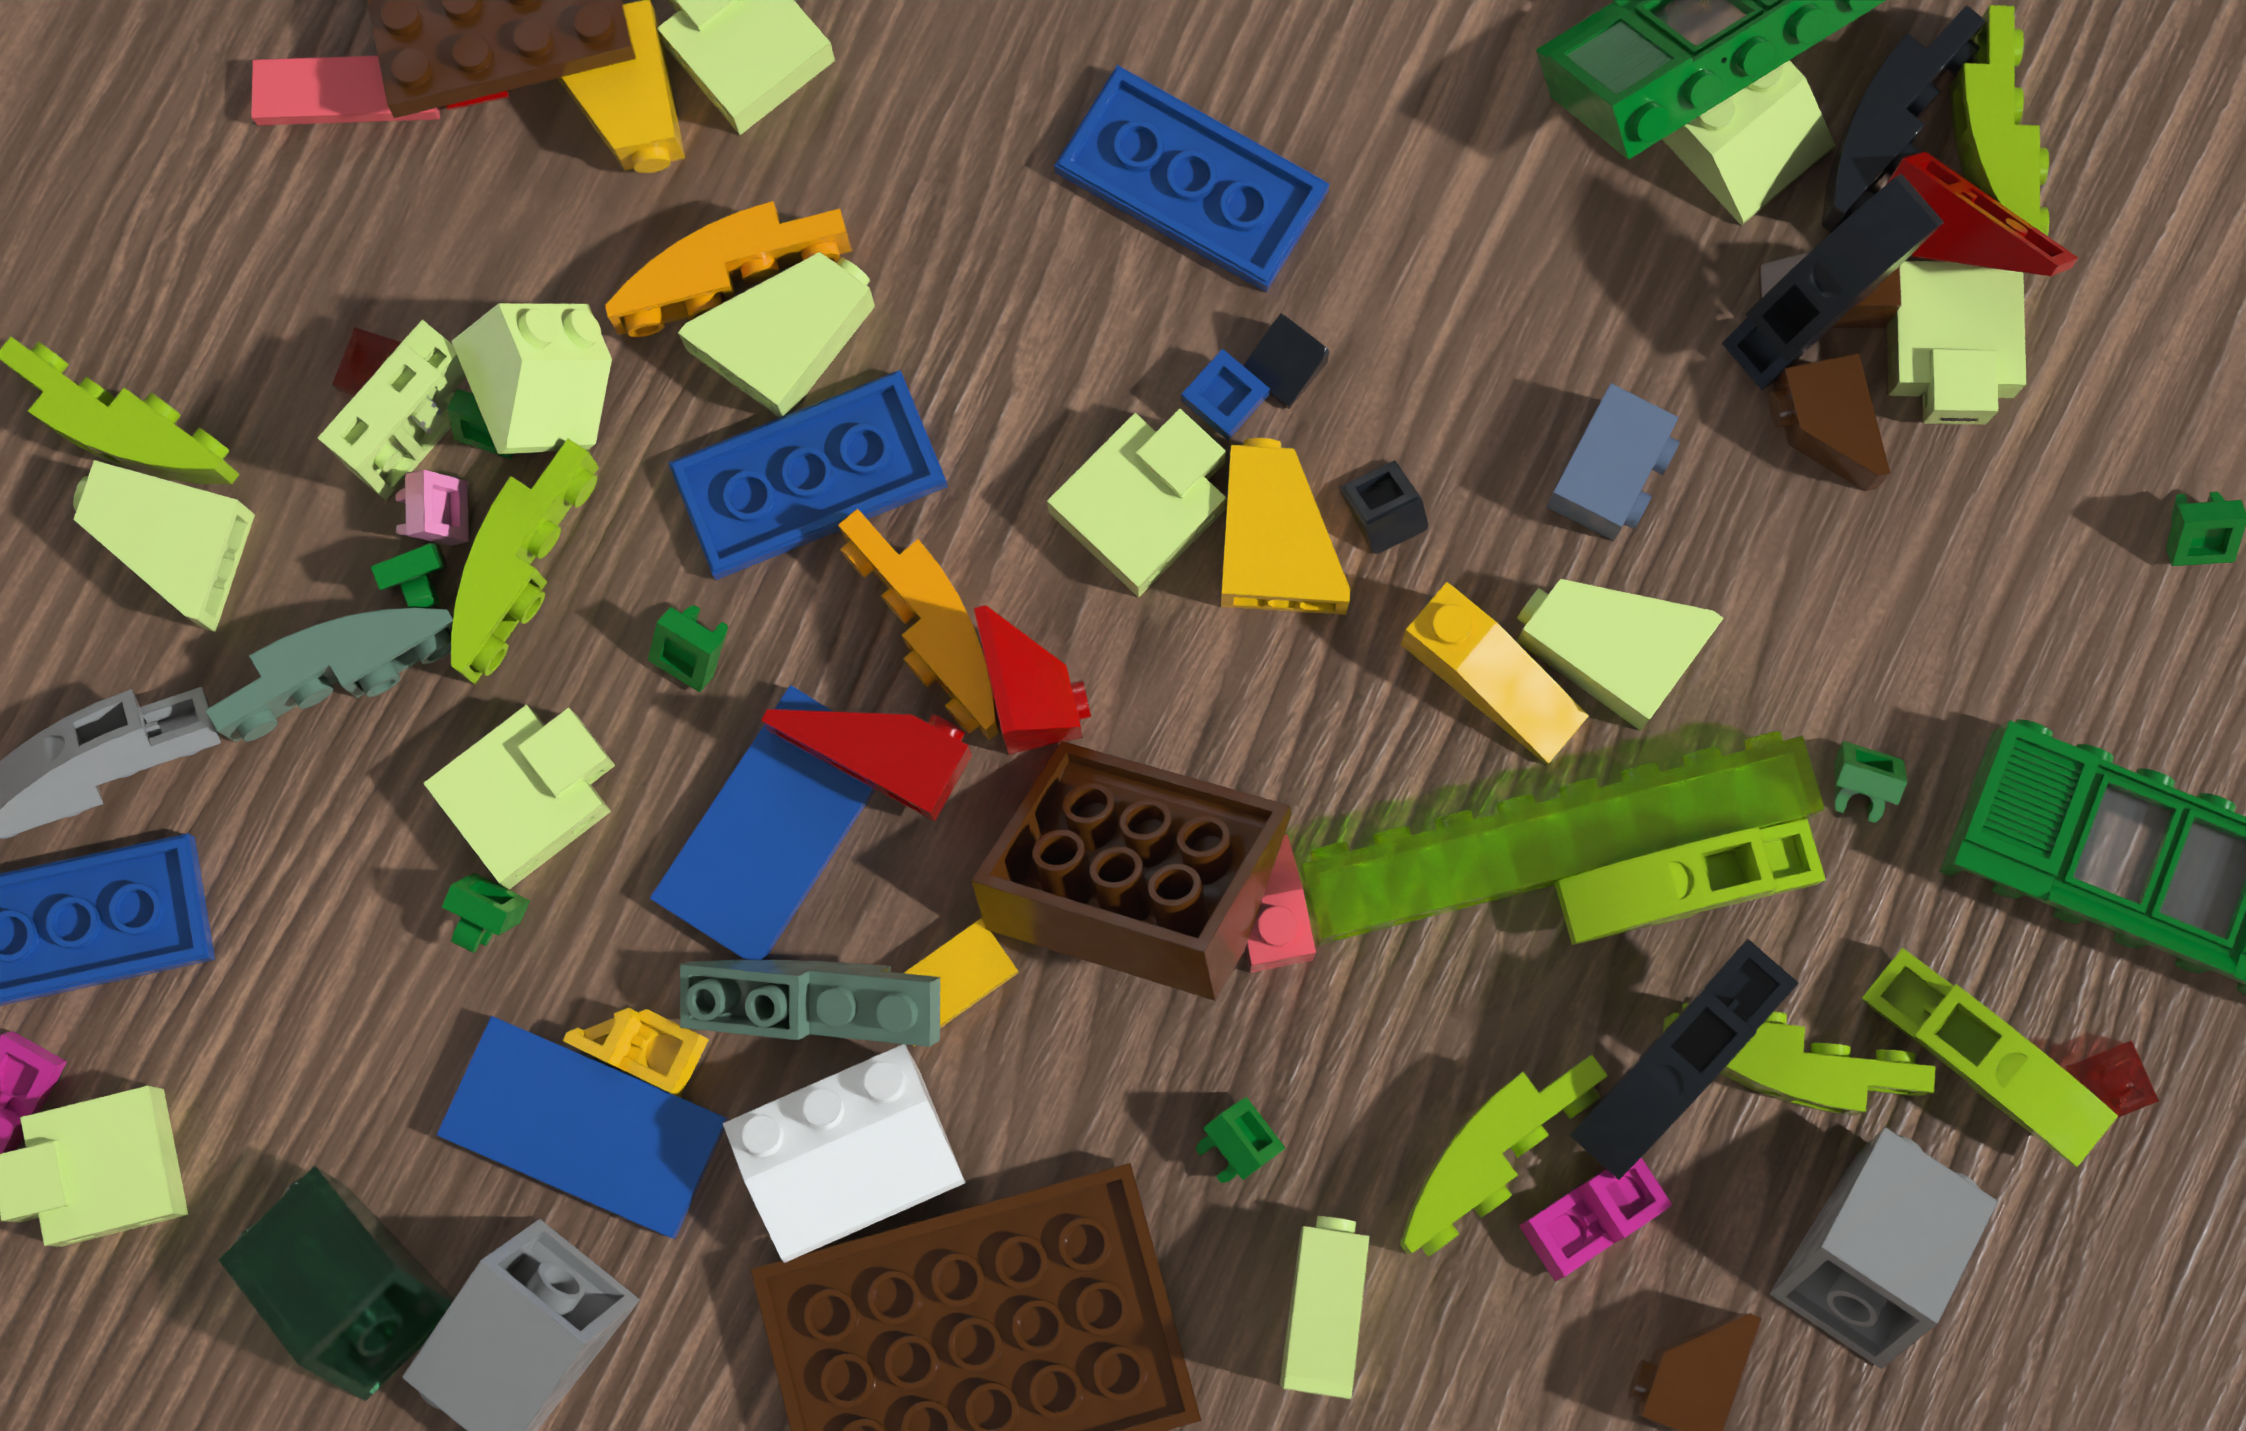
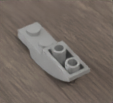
[0,687,221,839]

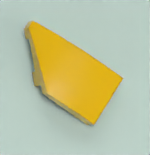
[563,1008,709,1097]

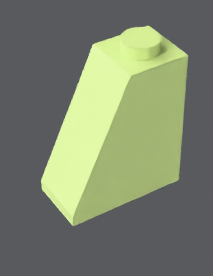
[678,252,875,418]
[73,460,255,632]
[1517,579,1723,731]
[1279,1216,1369,1399]

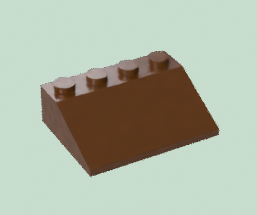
[971,741,1292,1001]

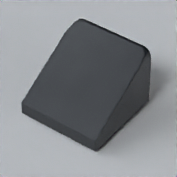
[1243,314,1330,409]
[1339,460,1429,554]

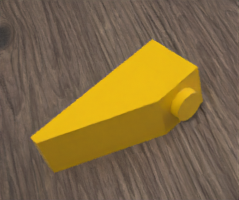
[1401,582,1589,765]

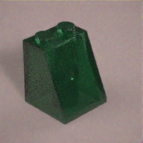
[218,1166,455,1401]

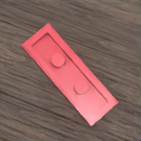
[251,56,440,126]

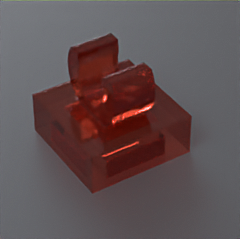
[332,327,402,396]
[2065,1040,2159,1118]

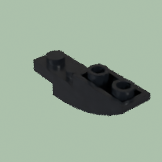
[1822,5,1986,233]
[1721,174,1944,390]
[1569,939,1799,1180]

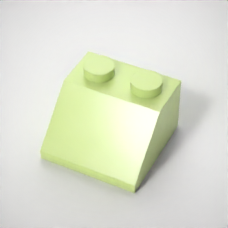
[1662,60,1835,226]
[451,303,612,454]

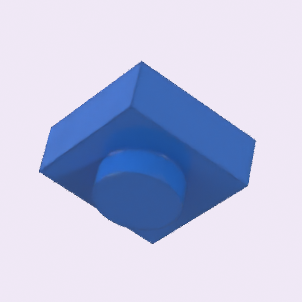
[1181,349,1270,440]

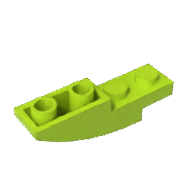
[1950,5,2049,236]
[0,337,240,484]
[451,438,599,685]
[1555,819,1826,945]
[1862,948,2118,1168]
[1663,1003,1935,1116]
[1400,1055,1608,1257]

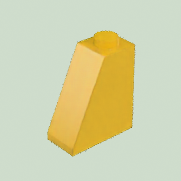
[558,0,685,173]
[1221,438,1350,615]

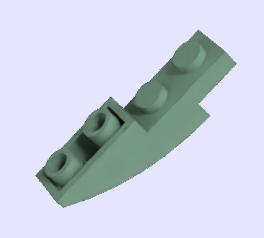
[205,608,454,742]
[680,960,940,1047]

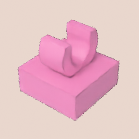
[395,470,469,546]

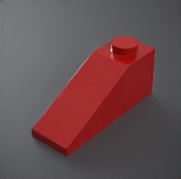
[1887,152,2078,276]
[761,709,972,822]

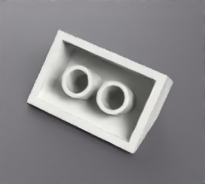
[723,1044,965,1263]

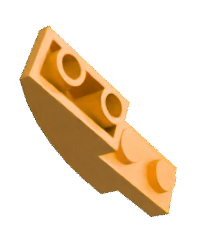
[605,201,852,337]
[838,509,999,740]

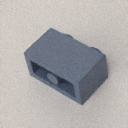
[1547,383,1680,541]

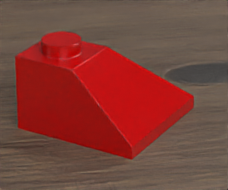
[974,605,1091,755]

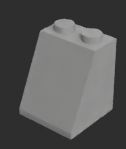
[1770,1127,1998,1369]
[402,1219,640,1431]

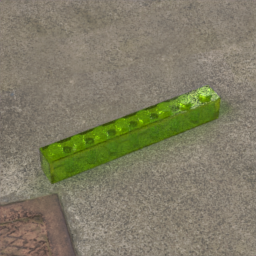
[1299,731,1825,946]

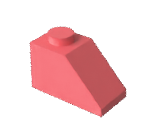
[1245,834,1316,973]

